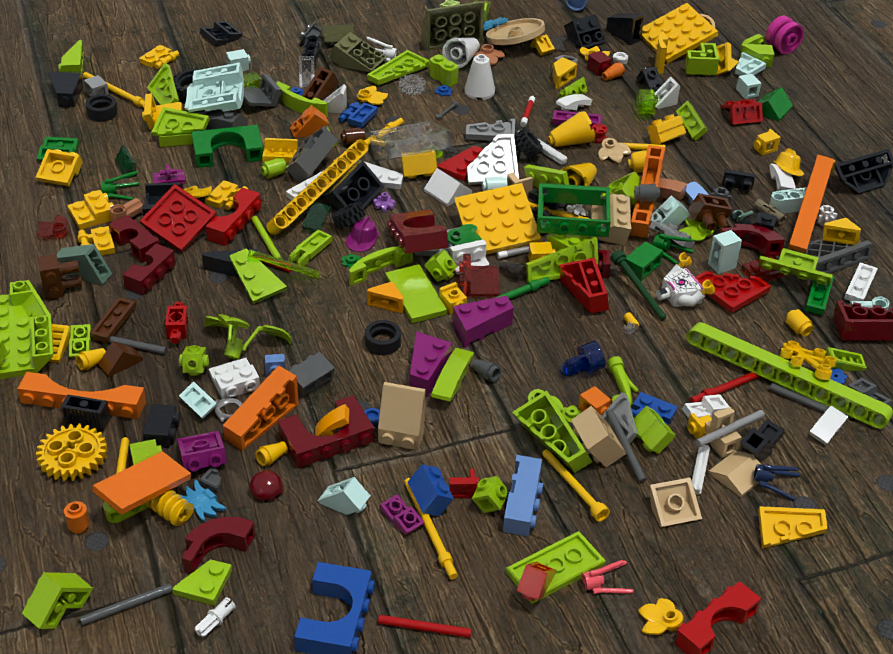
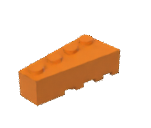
[223,365,299,451]

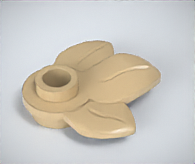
[598,138,631,164]

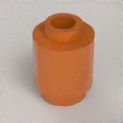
[64,501,90,534]

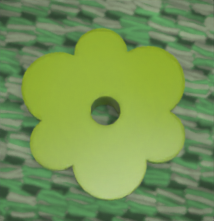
[561,405,582,423]

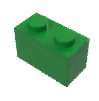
[623,242,663,281]

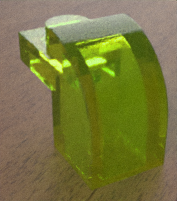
[636,89,658,114]

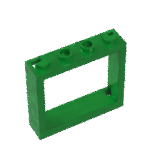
[537,183,611,237]

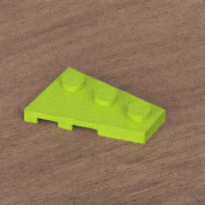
[147,63,179,105]
[229,248,287,304]

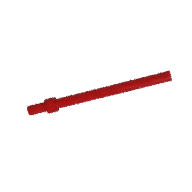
[689,365,771,403]

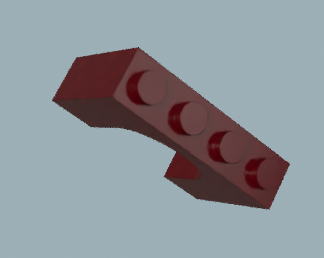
[387,209,448,254]
[277,395,374,468]

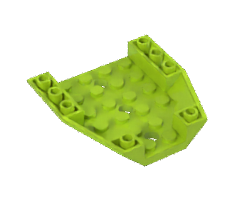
[0,280,53,379]

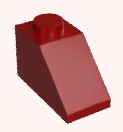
[516,561,557,601]

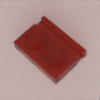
[741,256,784,282]

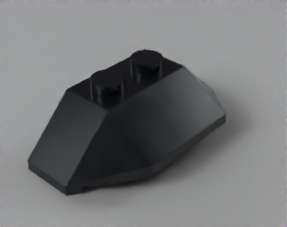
[834,149,893,194]

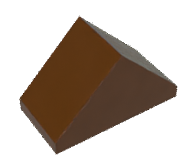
[98,341,143,378]

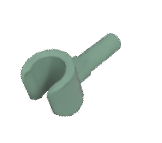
[733,210,754,223]

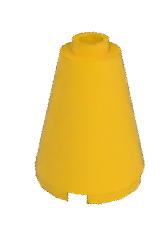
[548,111,595,147]
[561,163,597,186]

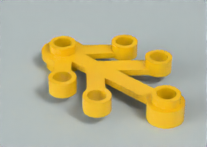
[780,341,837,380]

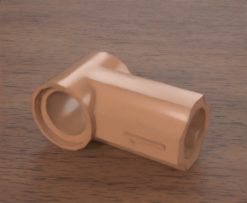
[110,198,143,222]

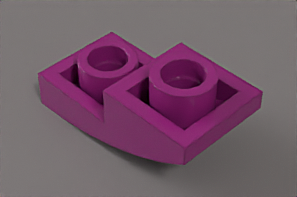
[379,494,424,535]

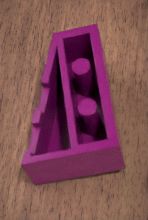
[453,295,514,348]
[410,331,452,397]

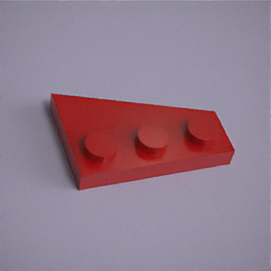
[437,146,483,181]

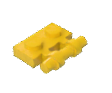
[139,45,179,69]
[205,180,248,210]
[77,226,115,256]

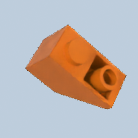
[290,105,329,138]

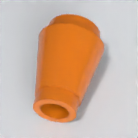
[602,62,625,81]

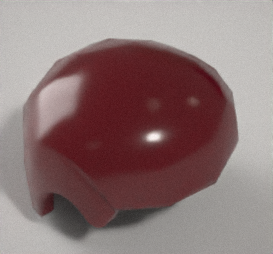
[249,470,284,501]

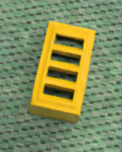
[48,324,71,363]

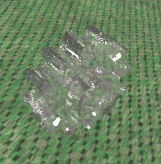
[398,74,426,96]

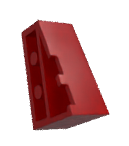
[559,257,609,314]

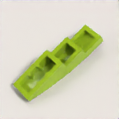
[431,348,474,402]

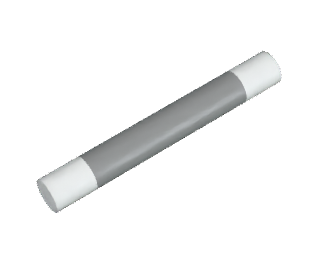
[497,241,547,259]

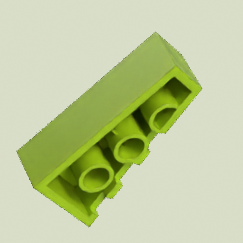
[512,390,592,473]

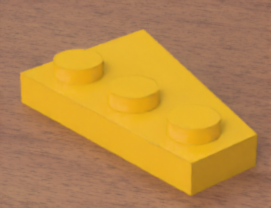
[758,506,828,549]

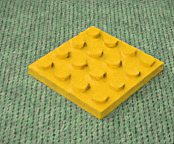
[641,3,719,64]
[454,183,541,255]

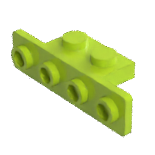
[758,248,833,285]

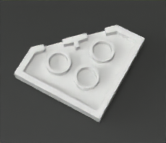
[467,134,519,185]

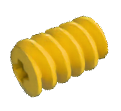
[145,490,194,526]

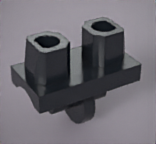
[722,168,755,193]

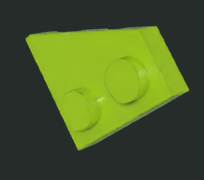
[172,559,232,606]

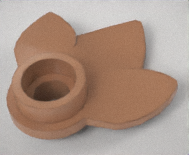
[475,44,505,65]

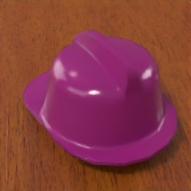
[346,216,379,252]

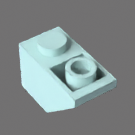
[651,195,690,231]

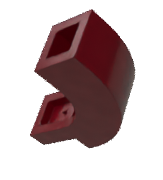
[719,224,785,257]
[182,517,256,574]

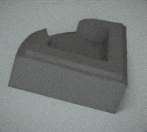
[199,466,221,493]

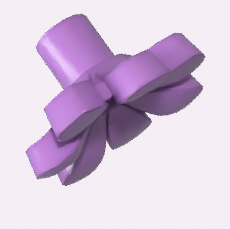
[373,192,396,212]

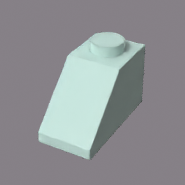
[317,477,370,515]

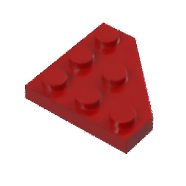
[695,271,771,313]

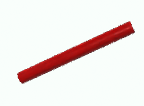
[378,614,472,638]

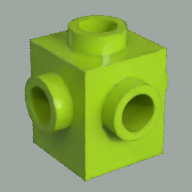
[424,249,458,282]
[179,345,209,376]
[472,476,509,513]

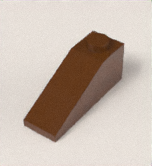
[302,67,339,101]

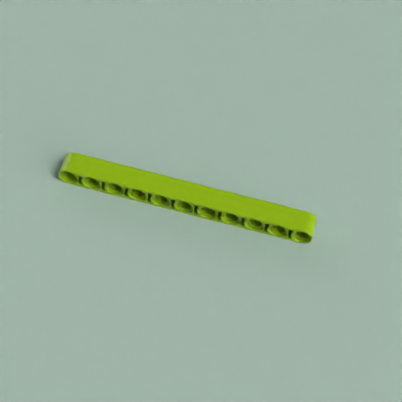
[686,322,893,429]

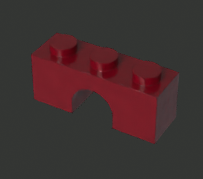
[109,215,160,263]
[122,244,176,296]

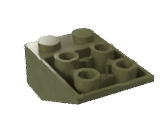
[329,32,387,72]

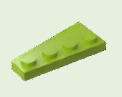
[367,50,429,85]

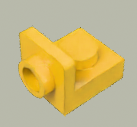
[530,34,555,56]
[687,413,712,439]

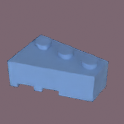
[503,455,543,537]

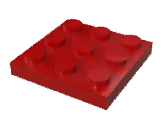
[140,184,217,253]

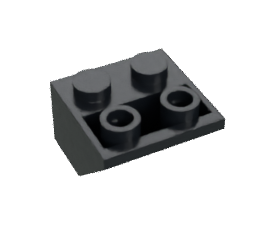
[564,14,606,48]

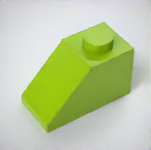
[740,44,774,67]

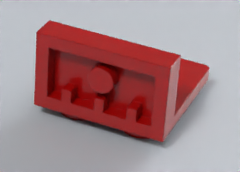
[720,99,763,125]

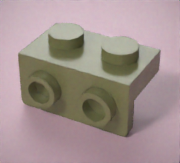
[323,24,354,45]

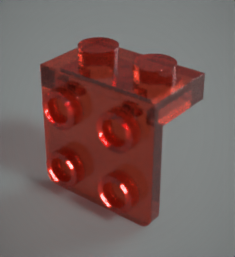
[459,254,500,297]

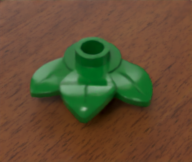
[447,224,482,246]

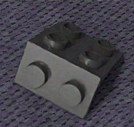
[243,74,281,107]

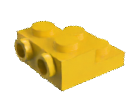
[36,149,83,186]
[67,190,113,230]

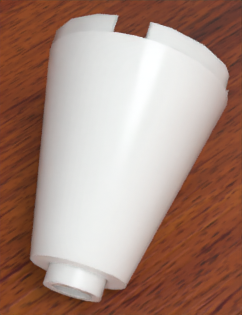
[442,38,480,68]
[464,54,495,100]

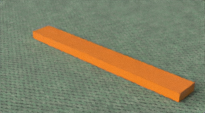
[788,155,834,253]

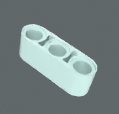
[769,187,807,213]

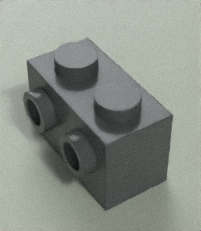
[288,352,335,398]

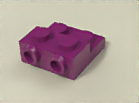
[177,431,227,472]

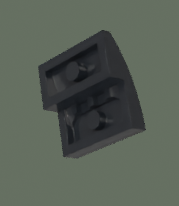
[200,21,242,46]

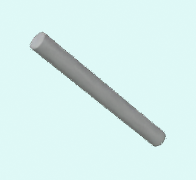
[695,410,765,447]

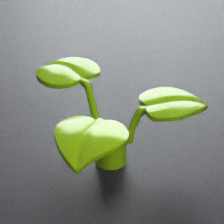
[204,314,292,360]

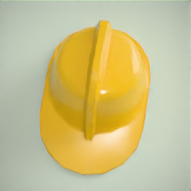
[773,148,804,176]

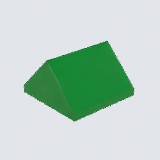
[758,87,793,122]

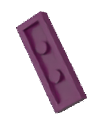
[552,110,602,128]

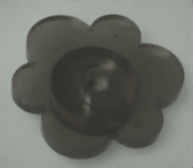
[439,146,458,158]

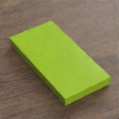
[385,264,447,323]
[506,531,606,604]

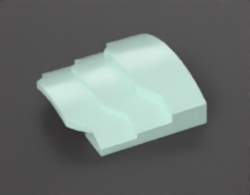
[184,63,244,112]

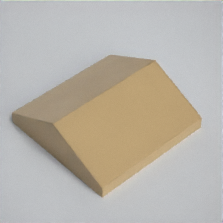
[708,450,760,497]
[649,477,702,528]

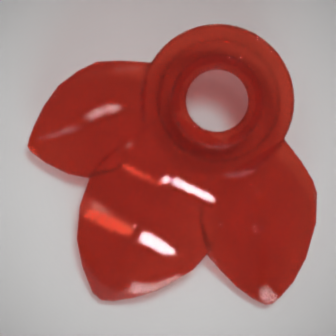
[36,215,69,238]

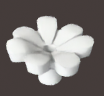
[566,204,588,216]

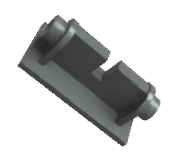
[298,21,322,46]

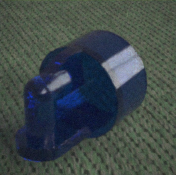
[560,341,606,376]

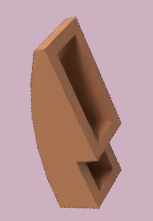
[656,178,687,203]

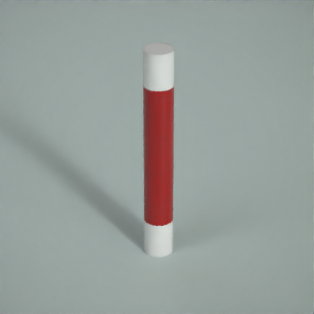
[520,96,535,127]

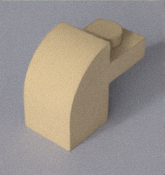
[705,407,742,458]

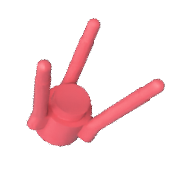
[582,560,634,594]

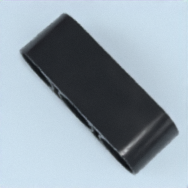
[302,35,320,72]

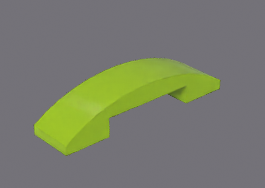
[276,81,328,117]
[349,246,413,286]

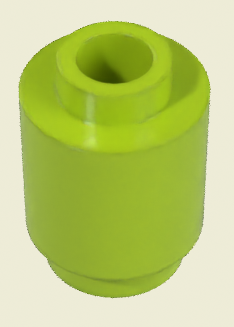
[260,158,287,179]

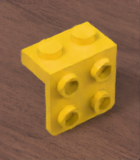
[142,93,182,130]

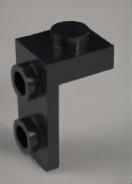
[636,66,663,96]

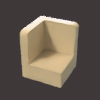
[507,172,533,193]

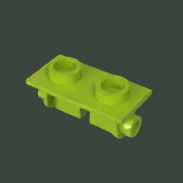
[558,77,588,98]

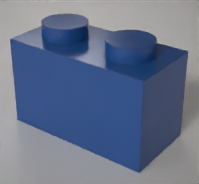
[408,464,454,517]

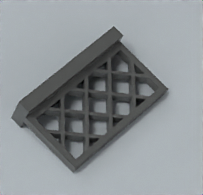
[789,238,872,274]

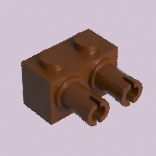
[688,193,733,231]
[37,254,82,300]

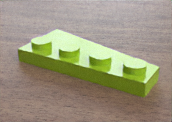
[526,237,598,282]

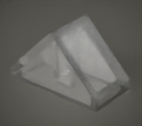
[299,56,315,88]

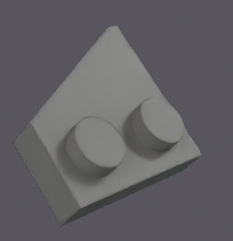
[649,221,695,249]
[602,392,638,444]

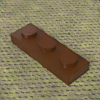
[90,297,136,343]

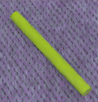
[251,216,283,262]

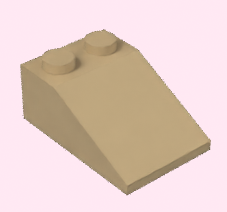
[378,382,425,450]

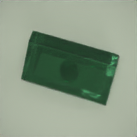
[115,145,137,179]

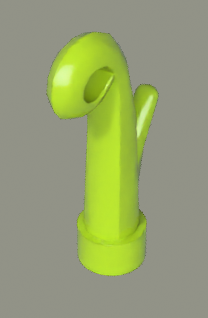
[607,356,638,406]

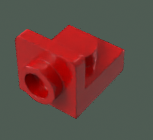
[449,469,479,499]

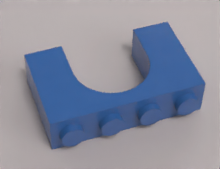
[294,562,375,654]

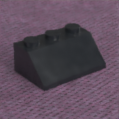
[322,161,385,211]

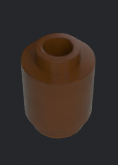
[340,127,366,145]

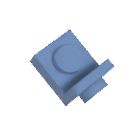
[265,354,285,377]

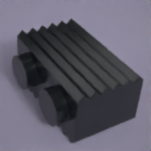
[61,394,111,431]
[143,404,180,448]

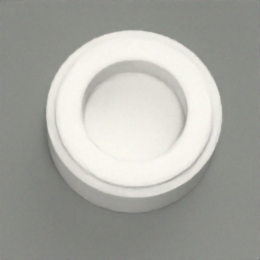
[613,52,628,65]

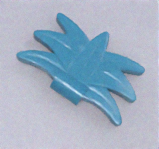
[483,17,508,31]
[179,480,226,522]

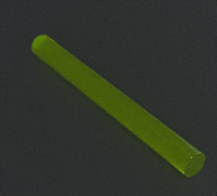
[248,250,320,278]

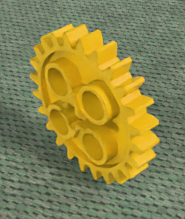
[36,424,108,481]

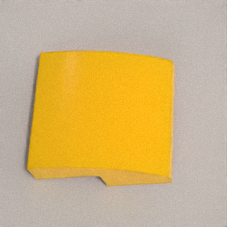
[655,31,668,74]

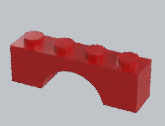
[206,188,262,246]
[675,581,761,654]

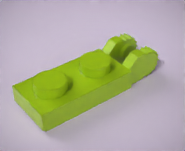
[288,230,333,267]

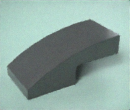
[848,378,892,407]

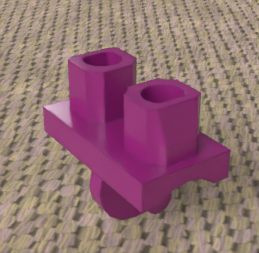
[153,165,186,189]

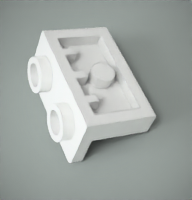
[450,239,489,274]

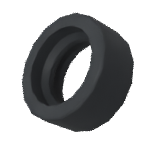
[85,94,118,121]
[365,320,401,355]

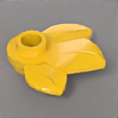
[580,46,610,61]
[357,86,388,105]
[183,186,212,198]
[638,598,683,635]

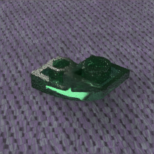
[302,202,331,232]

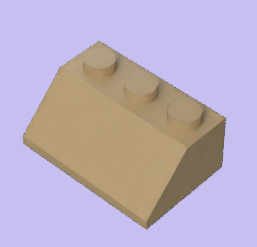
[591,194,631,245]

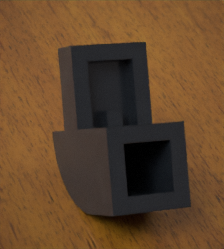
[740,419,785,461]

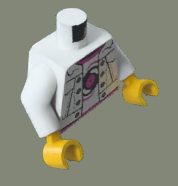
[656,252,715,307]

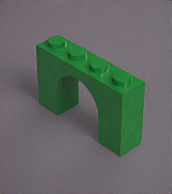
[192,124,263,168]

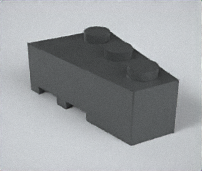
[285,126,338,183]

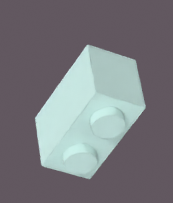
[708,230,742,274]

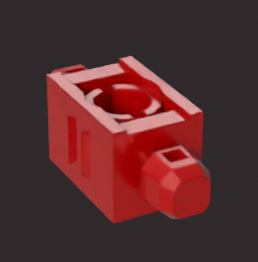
[165,302,189,344]

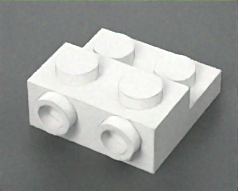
[208,358,260,399]

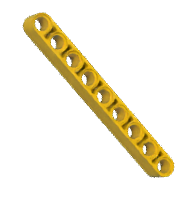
[267,139,368,235]

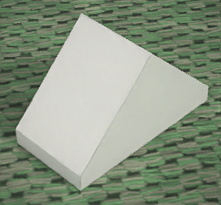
[649,76,680,109]
[323,85,347,114]

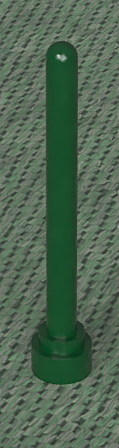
[610,250,666,320]

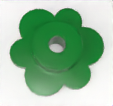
[341,254,361,268]

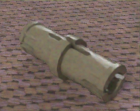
[754,199,787,225]

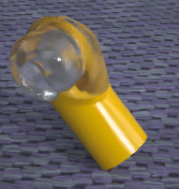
[623,312,639,335]

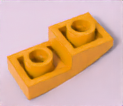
[315,404,349,436]

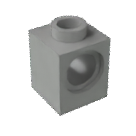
[84,75,109,97]

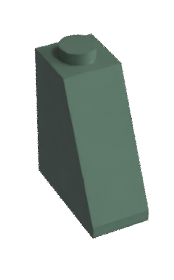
[57,244,112,285]

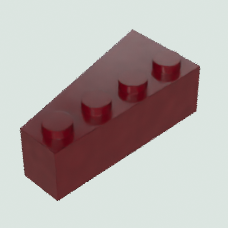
[833,300,893,341]

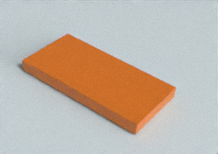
[92,451,191,515]

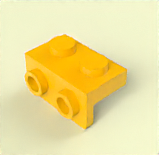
[262,138,298,164]

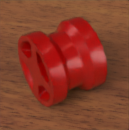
[591,124,608,144]

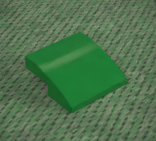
[37,137,79,161]

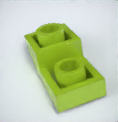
[69,324,92,358]

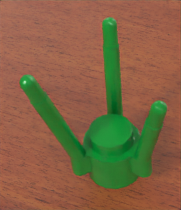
[101,171,140,200]
[652,233,694,264]

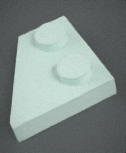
[735,52,766,76]

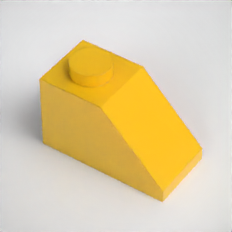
[552,57,577,89]

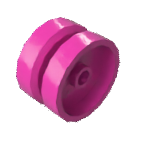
[765,15,804,54]

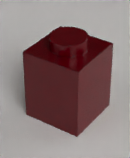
[587,51,612,76]

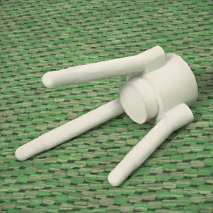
[366,37,397,62]

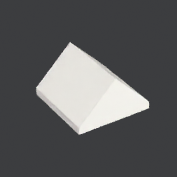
[424,168,472,207]

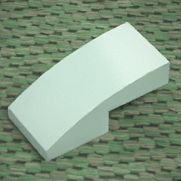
[179,382,218,419]

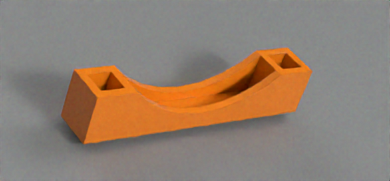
[630,145,665,238]
[17,372,146,419]

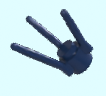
[754,464,800,501]

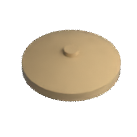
[486,18,545,45]

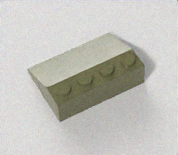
[421,1,485,51]

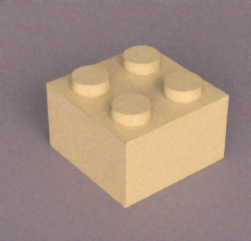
[571,406,627,468]

